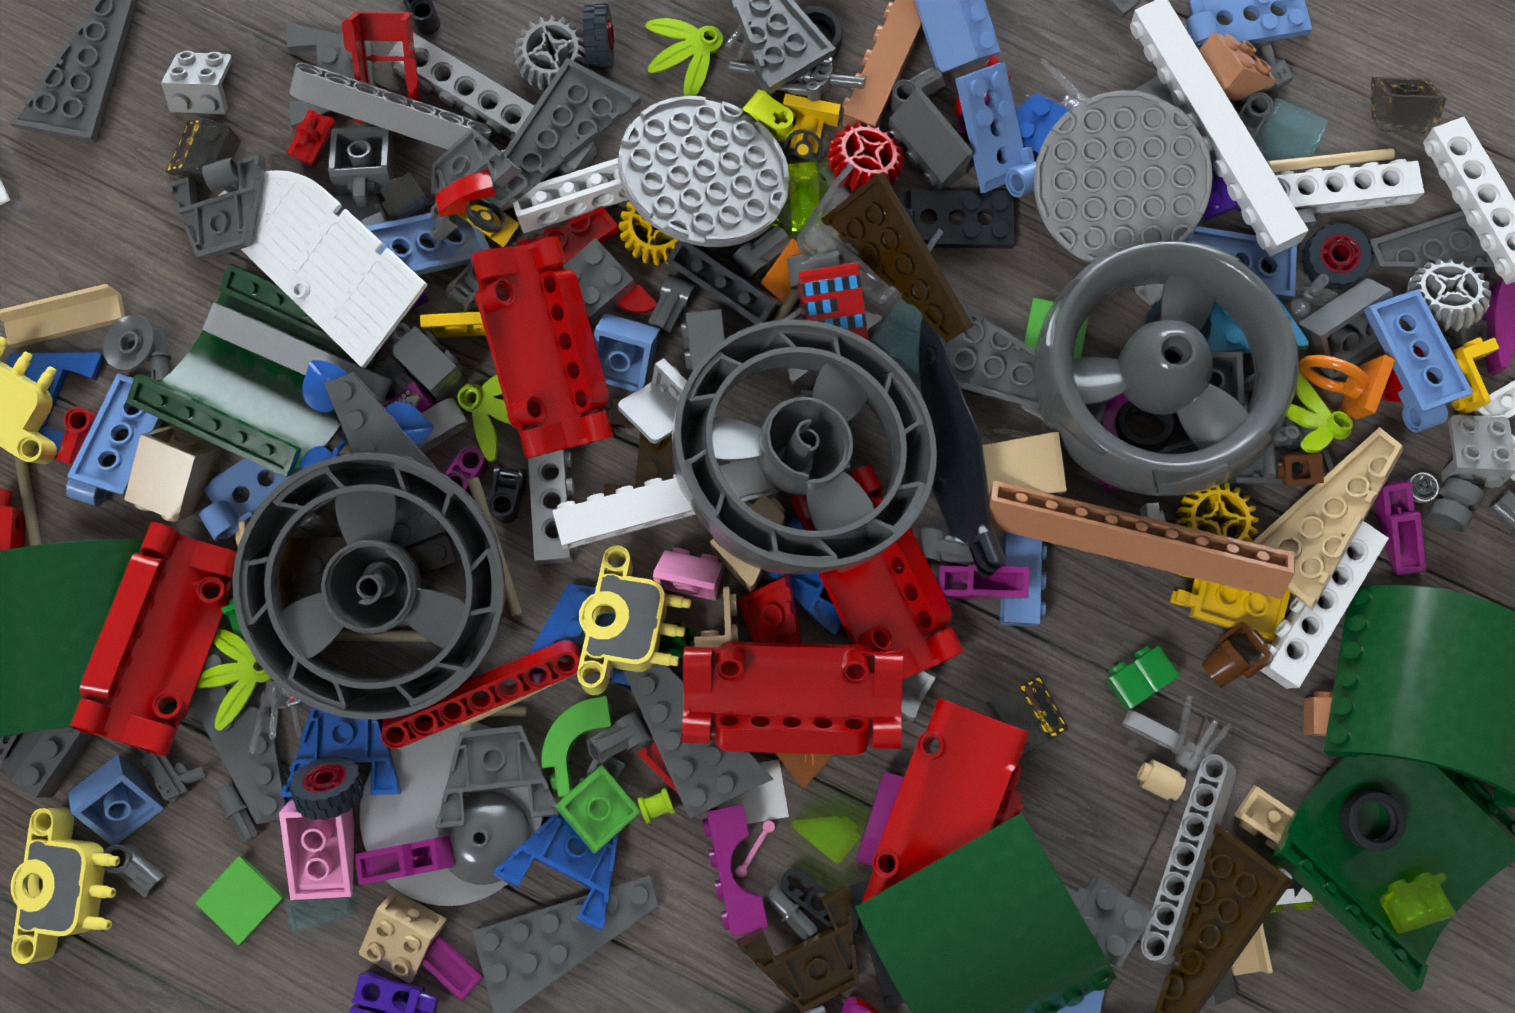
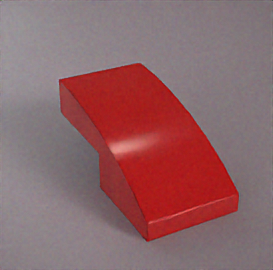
[435,169,496,217]

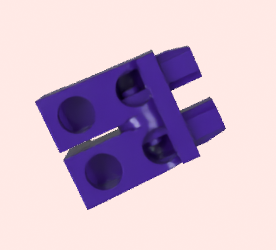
[349,970,439,1013]

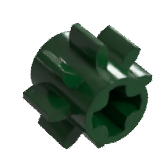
[660,621,696,658]

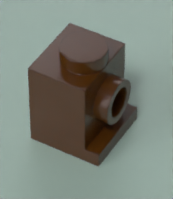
[1276,452,1324,486]

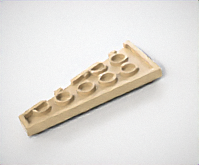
[1253,427,1403,611]

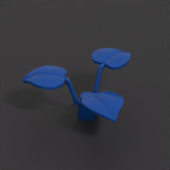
[300,360,433,470]

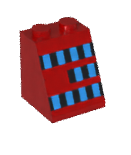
[798,262,869,340]

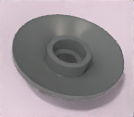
[103,315,155,371]

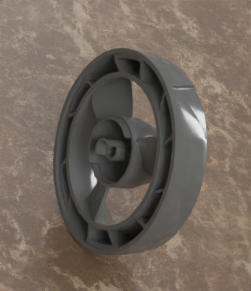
[1033,241,1299,496]
[672,319,937,574]
[233,452,505,720]

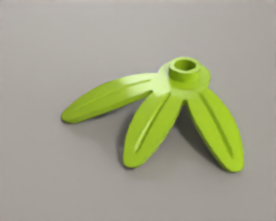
[645,18,723,96]
[1286,372,1353,453]
[458,374,512,463]
[197,629,272,731]

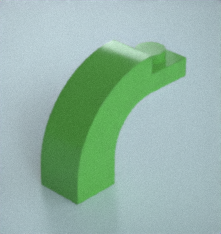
[542,696,613,797]

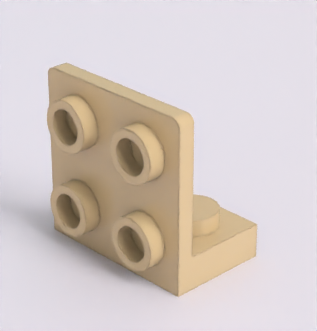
[694,587,738,647]
[359,889,447,983]

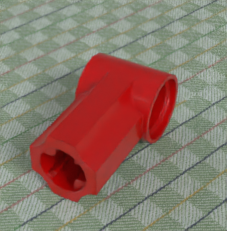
[56,407,97,465]

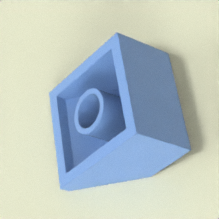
[594,313,660,392]
[68,754,164,845]

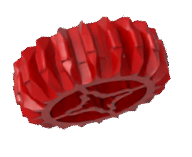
[827,122,905,192]

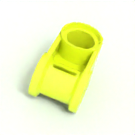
[742,90,794,142]

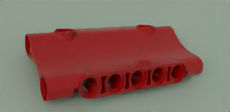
[470,236,613,459]
[789,464,965,680]
[70,522,237,756]
[682,641,903,755]
[861,697,1030,903]

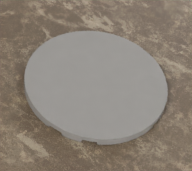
[1033,90,1212,263]
[618,96,790,247]
[359,722,543,906]

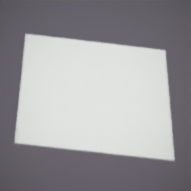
[717,759,789,824]

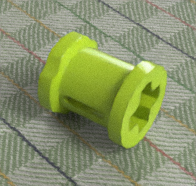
[637,787,676,824]

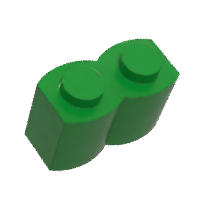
[1105,645,1180,710]

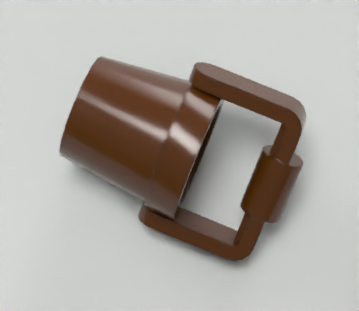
[1201,622,1273,688]

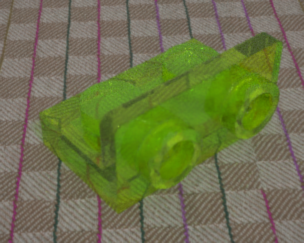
[1379,872,1456,934]

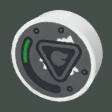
[1407,473,1439,503]

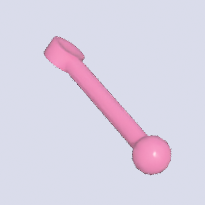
[735,820,775,878]

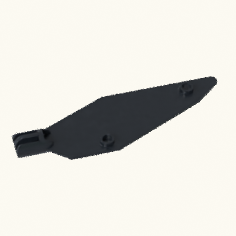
[918,319,1007,578]

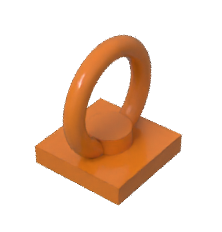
[1299,355,1395,421]

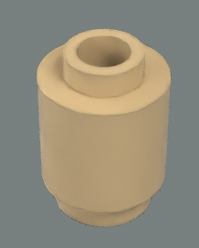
[1137,759,1186,801]

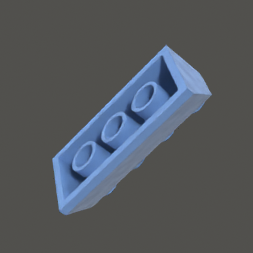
[914,0,1001,74]

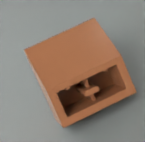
[1199,32,1277,101]

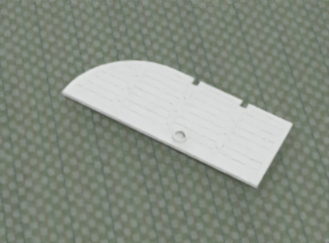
[218,170,427,368]

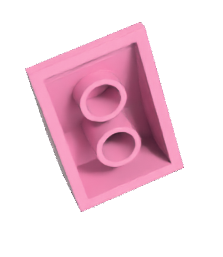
[653,548,724,601]
[279,799,354,900]

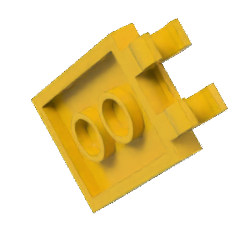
[420,312,486,338]
[1170,574,1291,642]

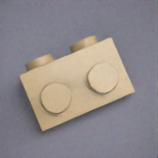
[1234,785,1295,851]

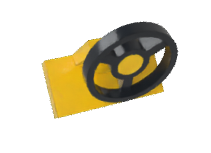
[783,94,841,170]
[456,199,520,248]

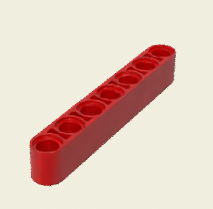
[381,640,580,749]

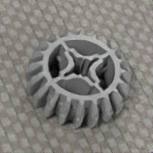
[514,15,588,91]
[1406,259,1491,332]

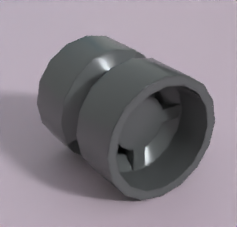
[1428,478,1484,533]

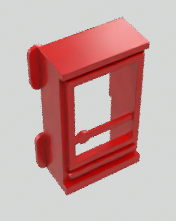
[342,12,420,123]

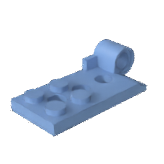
[1186,0,1312,50]
[955,62,1036,197]
[365,213,490,275]
[1185,226,1297,300]
[1363,289,1473,433]
[66,373,163,507]
[199,458,290,542]

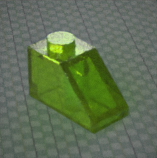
[788,162,821,231]
[789,815,861,865]

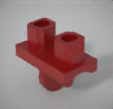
[286,109,337,166]

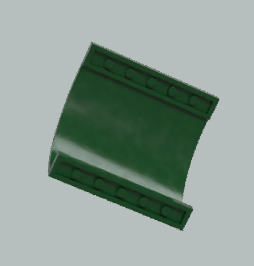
[125,264,381,477]
[0,539,173,738]
[1324,585,1515,807]
[1272,755,1515,992]
[855,813,1117,1013]

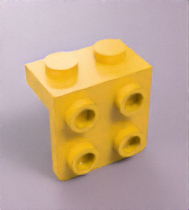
[1450,337,1500,415]

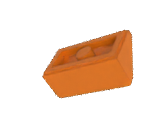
[760,238,813,303]

